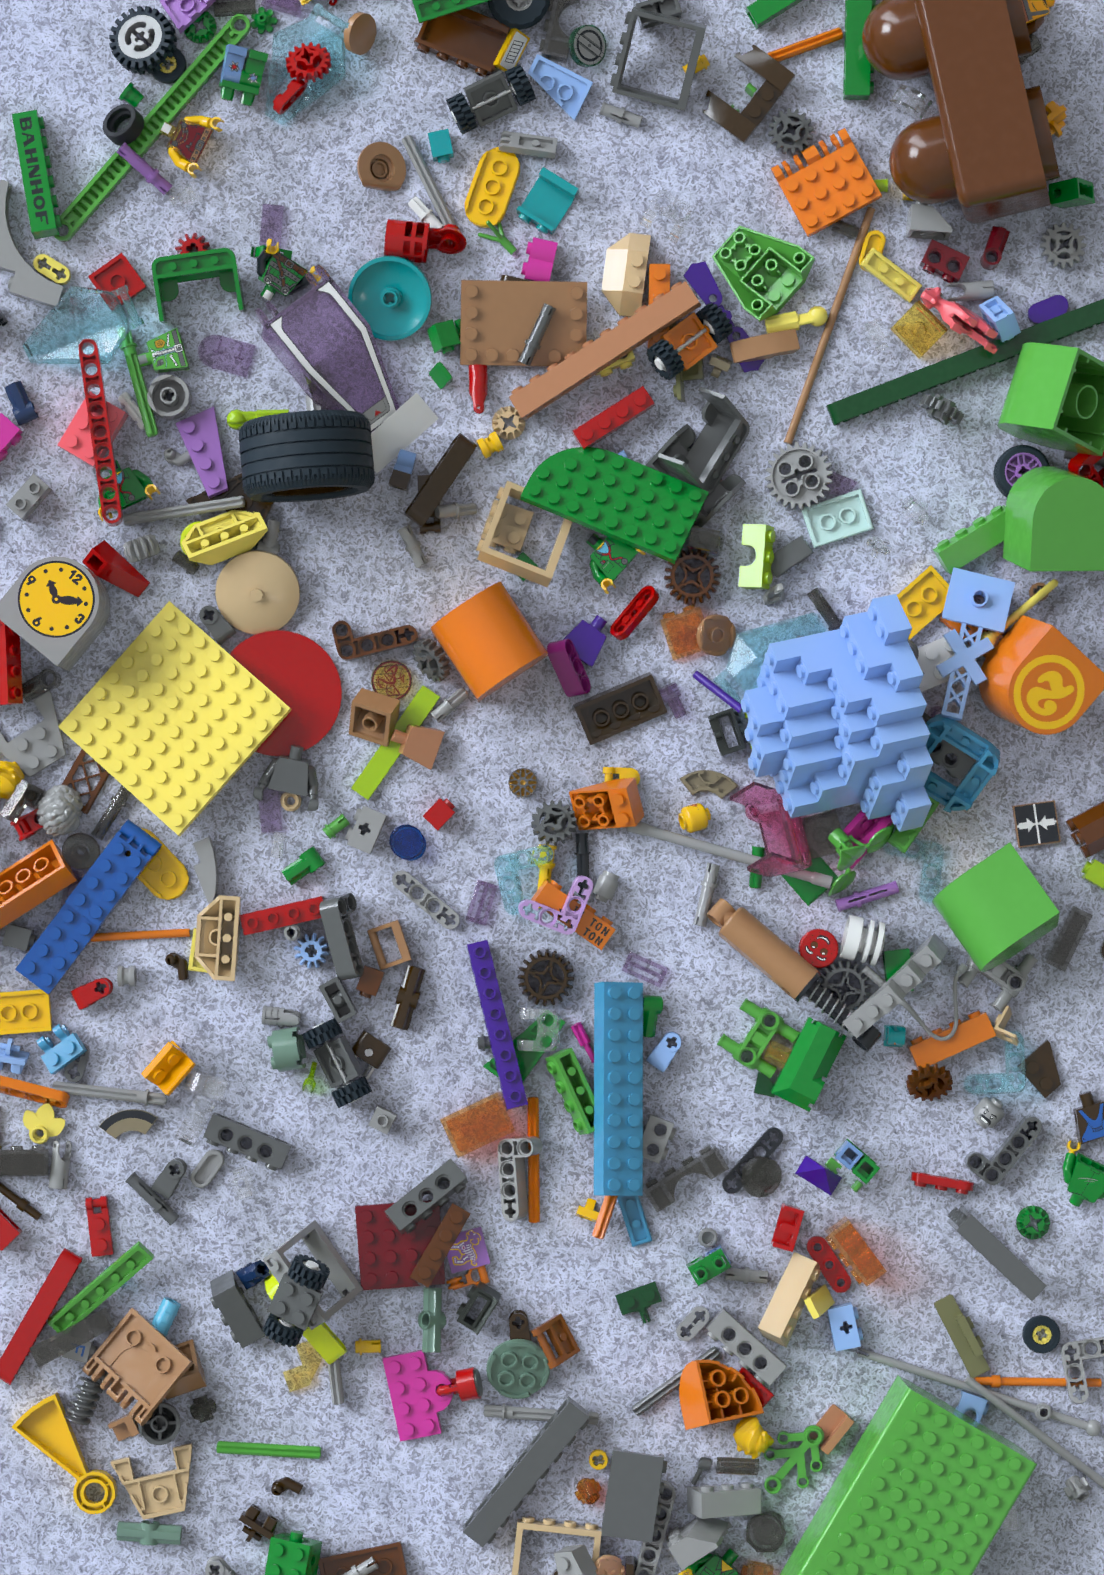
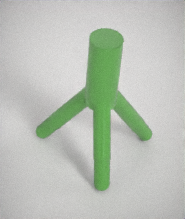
[478,220,517,255]

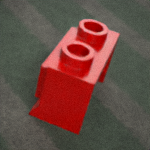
[771,1203,805,1252]

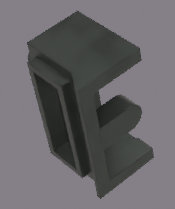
[708,708,748,756]
[456,1281,502,1335]

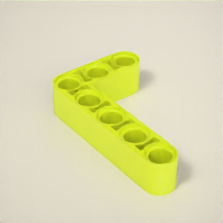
[264,1271,347,1365]

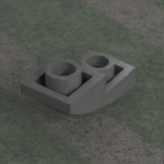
[771,536,814,577]

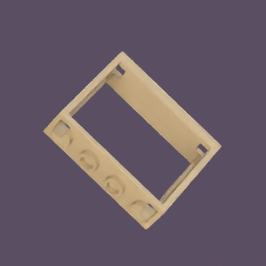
[476,481,572,587]
[512,1516,601,1575]

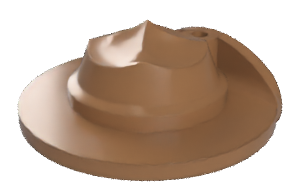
[357,142,406,191]

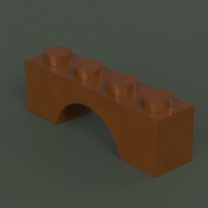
[408,1203,471,1289]

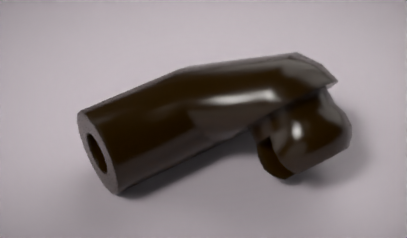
[165,953,189,980]
[271,1477,303,1496]

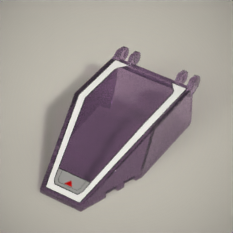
[255,265,399,433]

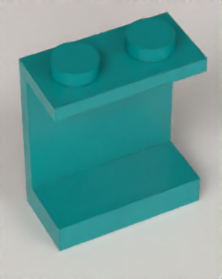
[517,167,579,235]

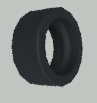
[102,104,144,146]

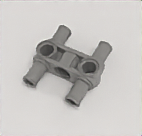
[958,953,1038,1012]

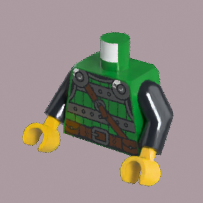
[257,239,322,302]

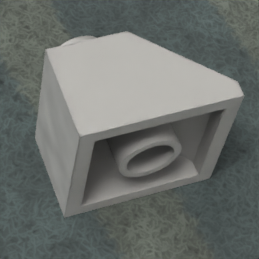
[906,202,952,240]

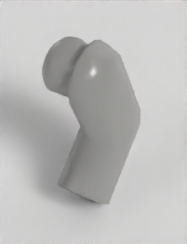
[164,448,192,466]

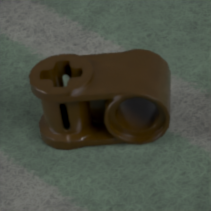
[509,1310,532,1341]

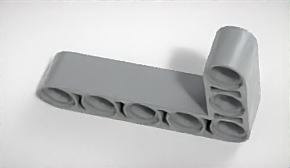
[635,1480,676,1575]

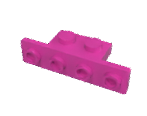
[839,810,893,869]

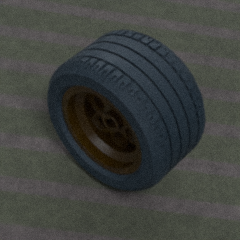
[238,410,375,502]

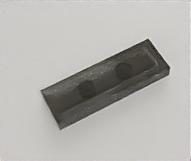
[1045,906,1093,972]

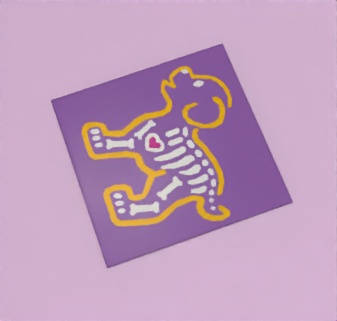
[447,1227,490,1274]

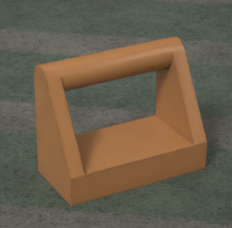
[367,920,412,970]

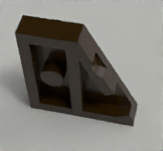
[1017,1040,1061,1098]

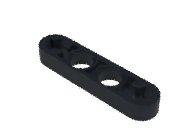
[722,1127,783,1194]

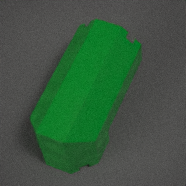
[770,1017,847,1112]

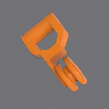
[446,1265,490,1290]

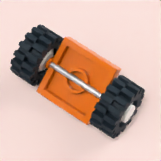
[647,303,733,380]

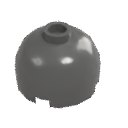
[138,1402,181,1445]

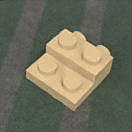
[481,499,534,554]

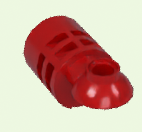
[384,219,467,263]

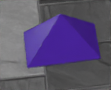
[795,1156,842,1195]

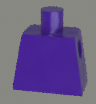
[563,615,607,668]

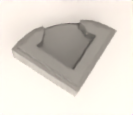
[763,583,785,605]

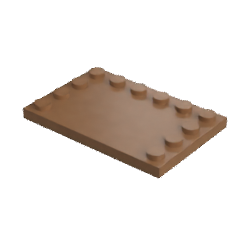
[460,280,587,366]

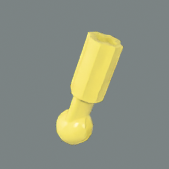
[764,306,828,334]

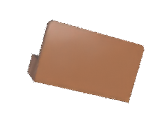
[809,1404,854,1455]

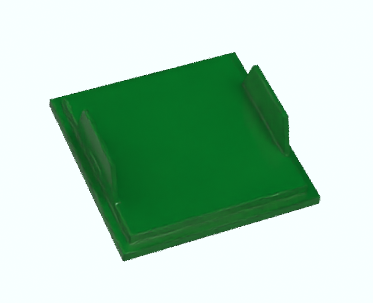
[781,847,838,906]

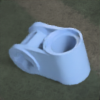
[646,1032,681,1073]

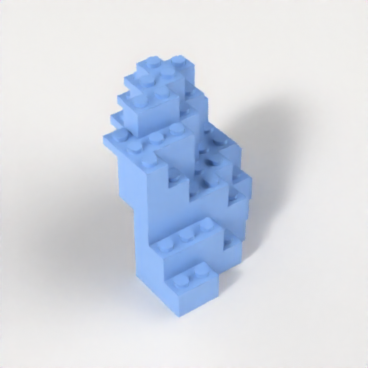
[741,594,934,832]

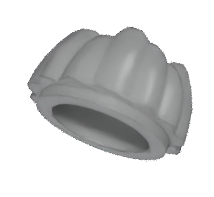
[698,1228,718,1248]

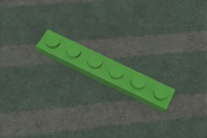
[48,1241,154,1337]

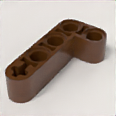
[332,621,418,661]

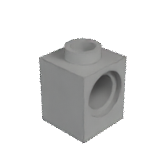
[368,1105,397,1135]

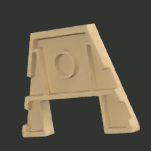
[110,1443,193,1520]

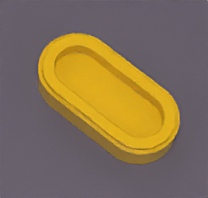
[858,230,886,272]

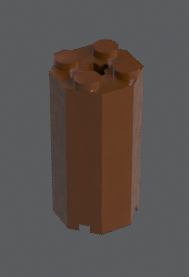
[1065,801,1104,858]

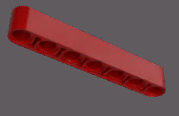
[0,1248,83,1385]

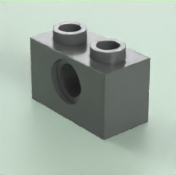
[318,977,358,1024]

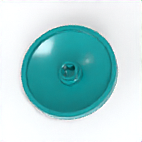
[348,256,432,341]

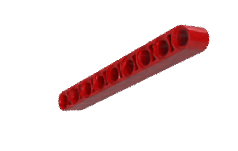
[78,339,123,527]

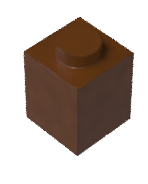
[356,965,385,999]

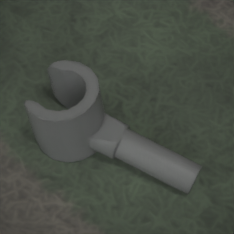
[691,1457,711,1485]

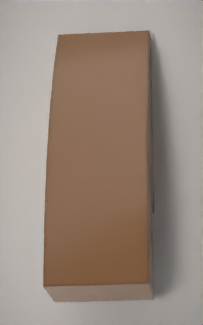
[729,329,800,364]

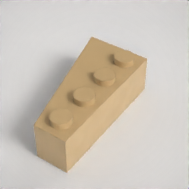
[758,1252,821,1348]

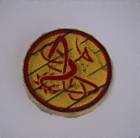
[371,660,413,700]

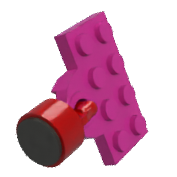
[383,1350,483,1442]

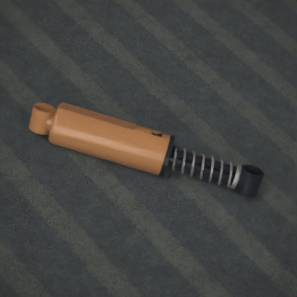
[706,898,882,1052]

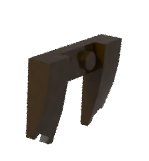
[703,45,795,144]

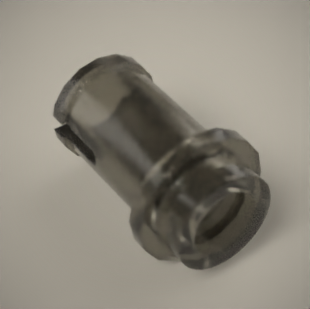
[831,220,860,240]
[172,550,200,575]

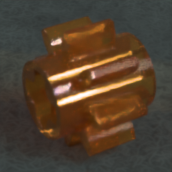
[574,1478,602,1505]

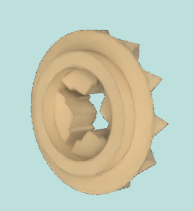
[492,406,525,440]

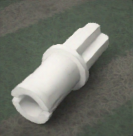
[408,197,444,229]

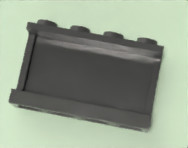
[601,1447,667,1543]

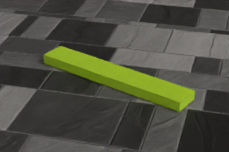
[351,685,440,800]

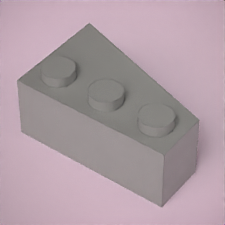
[687,1482,761,1519]

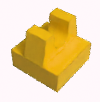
[575,1198,599,1222]

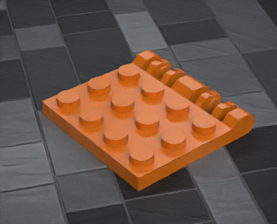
[770,128,882,237]

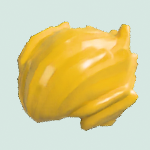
[0,761,25,799]
[733,1417,774,1459]

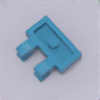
[36,1024,87,1074]

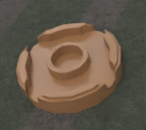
[344,12,376,55]
[696,614,736,656]

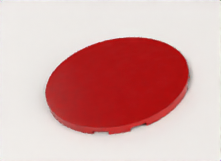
[230,630,342,756]

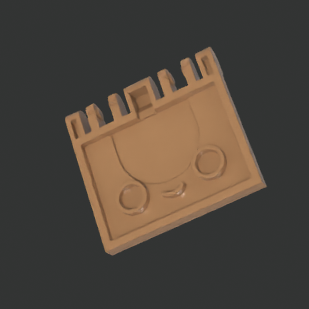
[82,1308,194,1426]

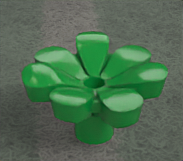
[251,7,278,35]

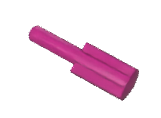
[570,1022,594,1063]

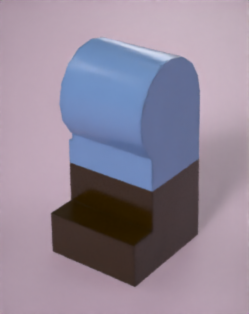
[388,449,417,491]

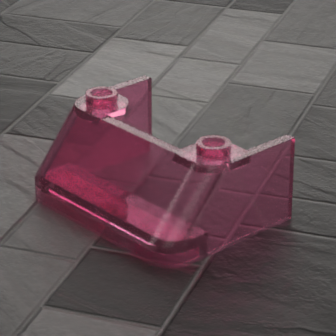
[730,782,812,877]

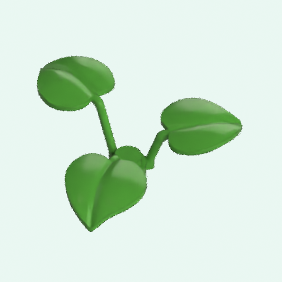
[828,823,894,897]

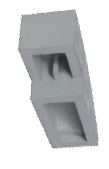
[193,837,218,904]

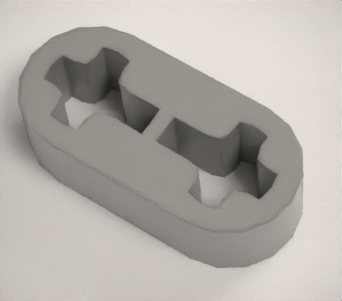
[676,1306,710,1341]

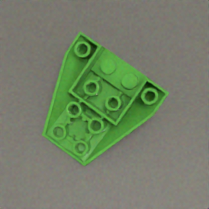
[712,225,815,322]

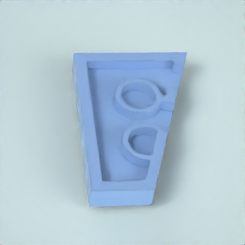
[528,54,593,121]

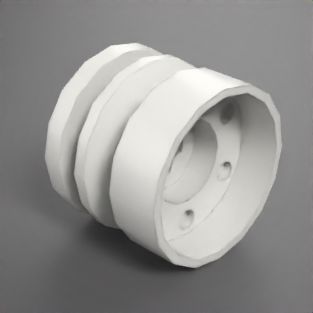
[839,915,885,966]

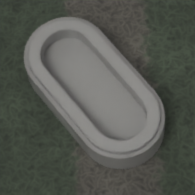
[190,1149,225,1188]

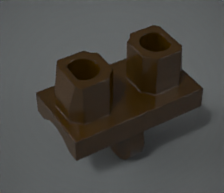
[239,1504,278,1542]

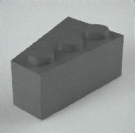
[210,1269,265,1348]

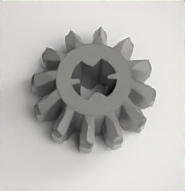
[123,534,160,563]

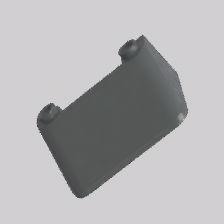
[645,424,746,529]

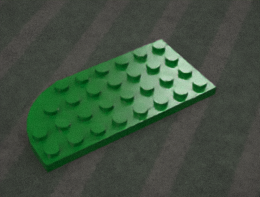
[520,447,709,564]

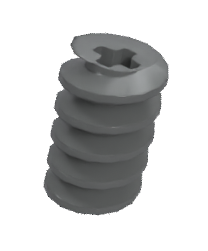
[64,1376,103,1425]

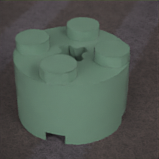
[267,1026,306,1072]

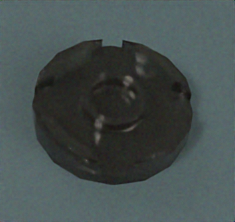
[740,1156,782,1198]

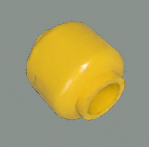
[678,803,711,833]

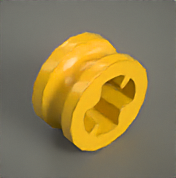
[589,1449,608,1470]

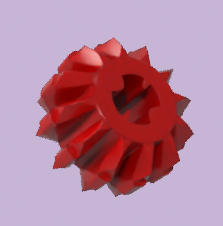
[175,233,210,254]

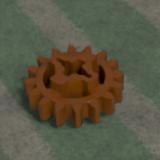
[906,1064,953,1101]

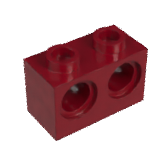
[920,239,970,283]

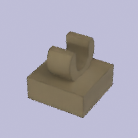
[709,353,733,378]

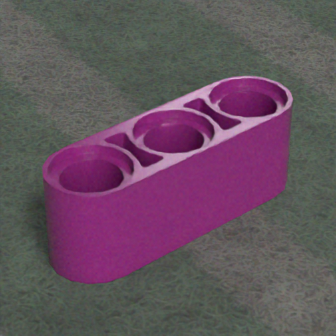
[547,639,591,697]

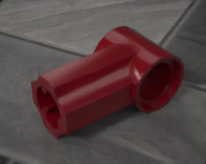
[980,226,1010,270]

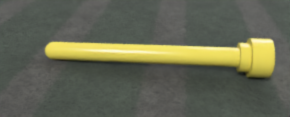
[980,579,1058,646]

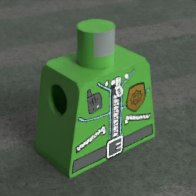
[138,328,190,373]

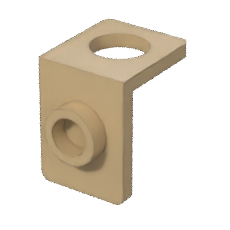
[994,1006,1019,1046]

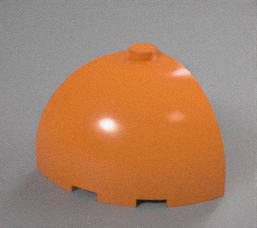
[679,1360,764,1430]

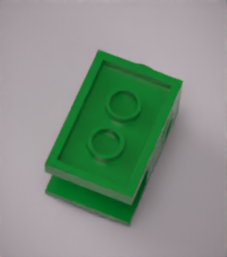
[265,1530,322,1575]

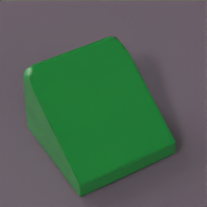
[429,362,453,389]

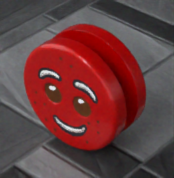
[799,929,839,968]

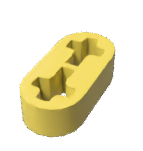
[33,254,71,285]

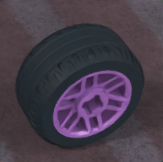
[993,445,1050,497]

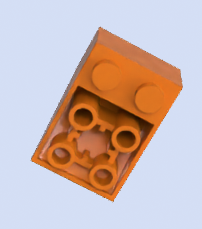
[569,778,644,830]

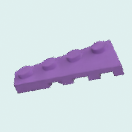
[160,0,216,34]
[175,407,228,499]

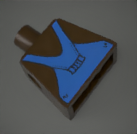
[1073,1091,1104,1144]

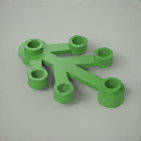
[764,1425,824,1494]

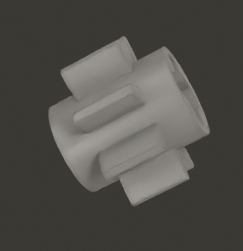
[1063,1475,1091,1502]

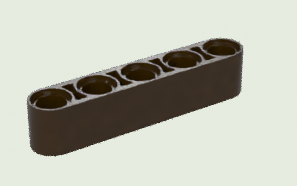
[404,433,477,527]

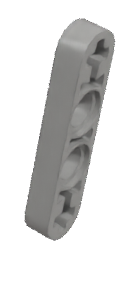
[392,870,460,929]

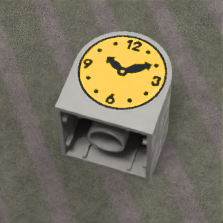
[0,556,110,671]

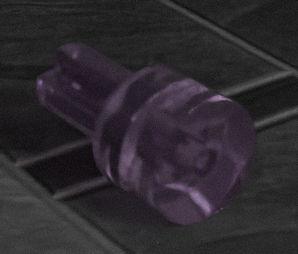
[659,682,686,719]

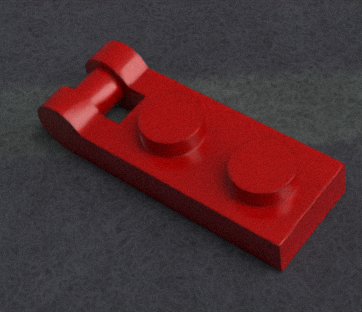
[85,1195,114,1257]

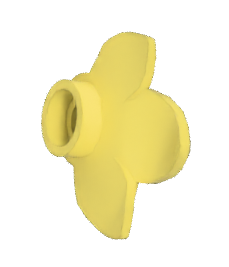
[23,1103,65,1144]

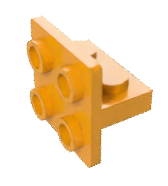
[141,1041,195,1096]

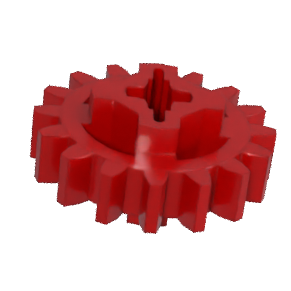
[285,42,332,83]

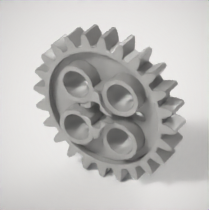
[765,442,834,510]

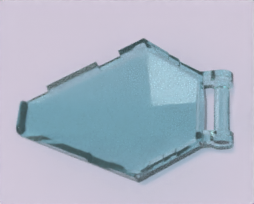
[265,3,350,125]
[23,285,144,364]
[713,612,827,704]

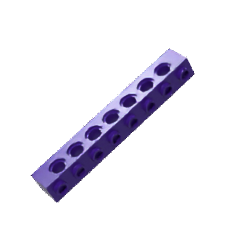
[466,940,528,1111]

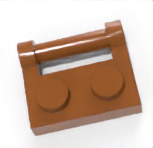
[531,1313,580,1369]

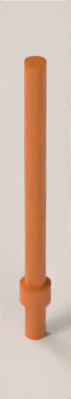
[88,928,190,944]
[974,1375,1102,1388]

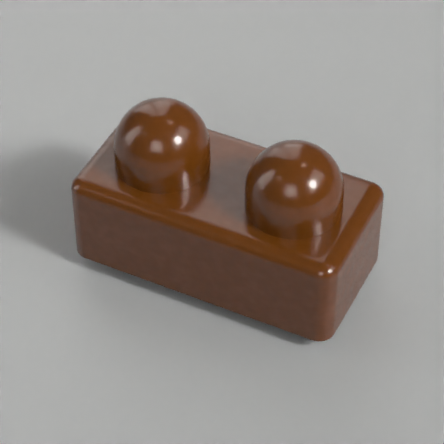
[862,0,1060,224]

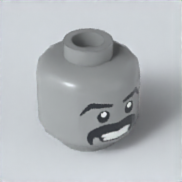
[973,1097,1005,1129]

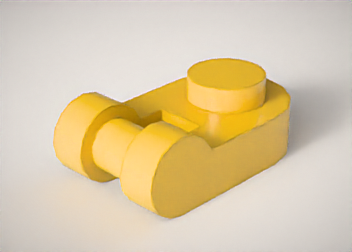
[602,767,640,785]

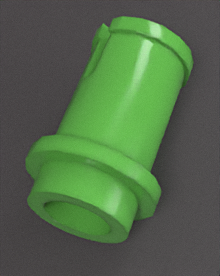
[322,814,350,839]

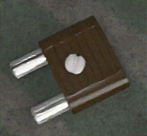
[352,1030,392,1080]

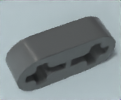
[64,1043,90,1082]

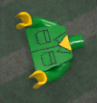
[678,1548,739,1575]

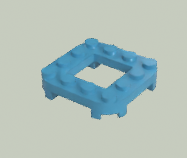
[924,714,1000,813]

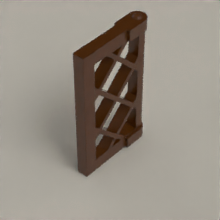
[62,749,110,814]

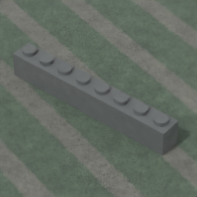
[463,1396,589,1548]

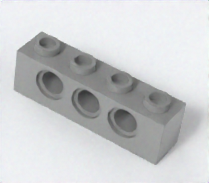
[706,1308,787,1386]

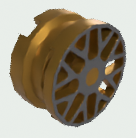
[508,768,538,797]

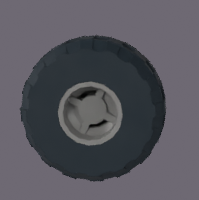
[488,0,550,30]

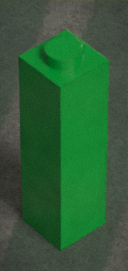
[746,0,803,29]

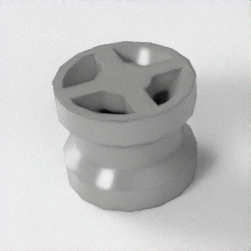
[117,966,137,987]

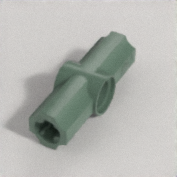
[418,1288,446,1353]
[116,1520,182,1545]

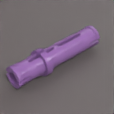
[116,143,173,195]
[835,881,899,912]

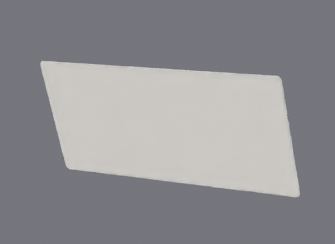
[371,393,439,473]

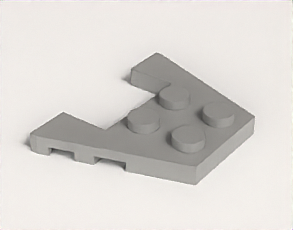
[0,691,67,777]

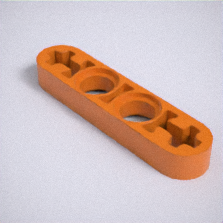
[0,1075,70,1108]

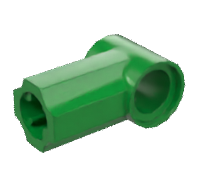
[281,846,326,885]
[643,995,663,1038]

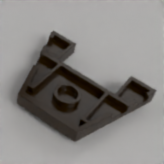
[186,473,275,522]

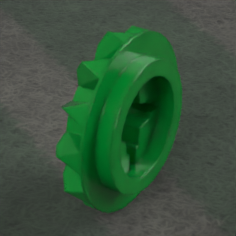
[184,11,217,44]
[1016,1206,1050,1240]

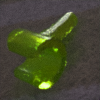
[302,1062,317,1093]

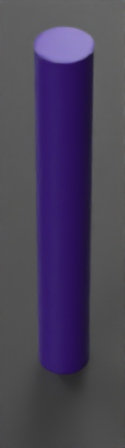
[693,671,743,714]

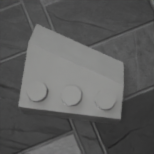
[665,1517,732,1570]

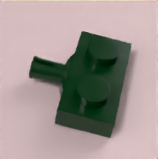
[615,1281,662,1324]

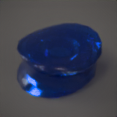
[389,824,426,861]

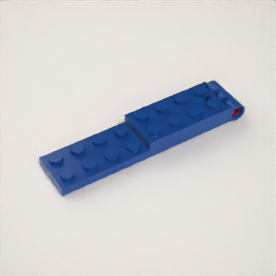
[15,819,162,995]

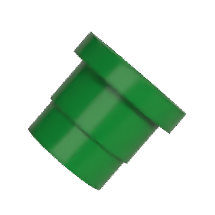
[118,82,144,108]

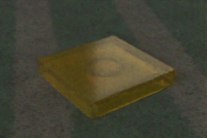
[891,300,948,359]

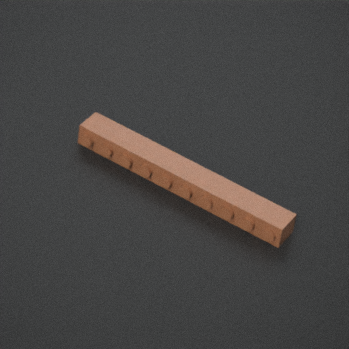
[509,281,701,420]

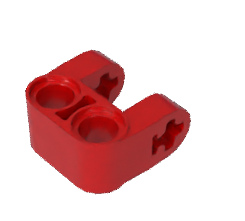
[1068,451,1104,488]

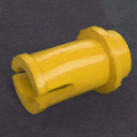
[682,54,710,74]
[355,1338,381,1355]

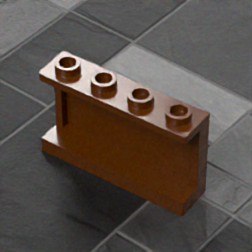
[414,8,511,77]

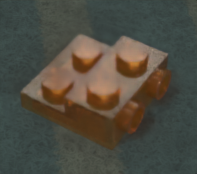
[659,605,704,661]

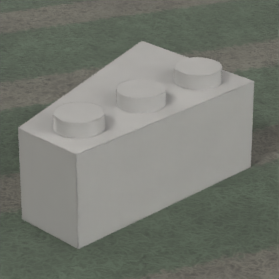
[554,1544,597,1575]

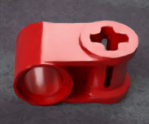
[10,809,44,842]
[70,978,113,1010]

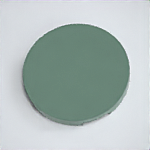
[486,1339,550,1399]

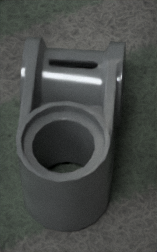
[199,606,236,646]
[151,1158,187,1200]

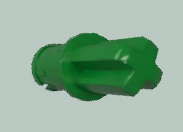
[749,846,765,889]

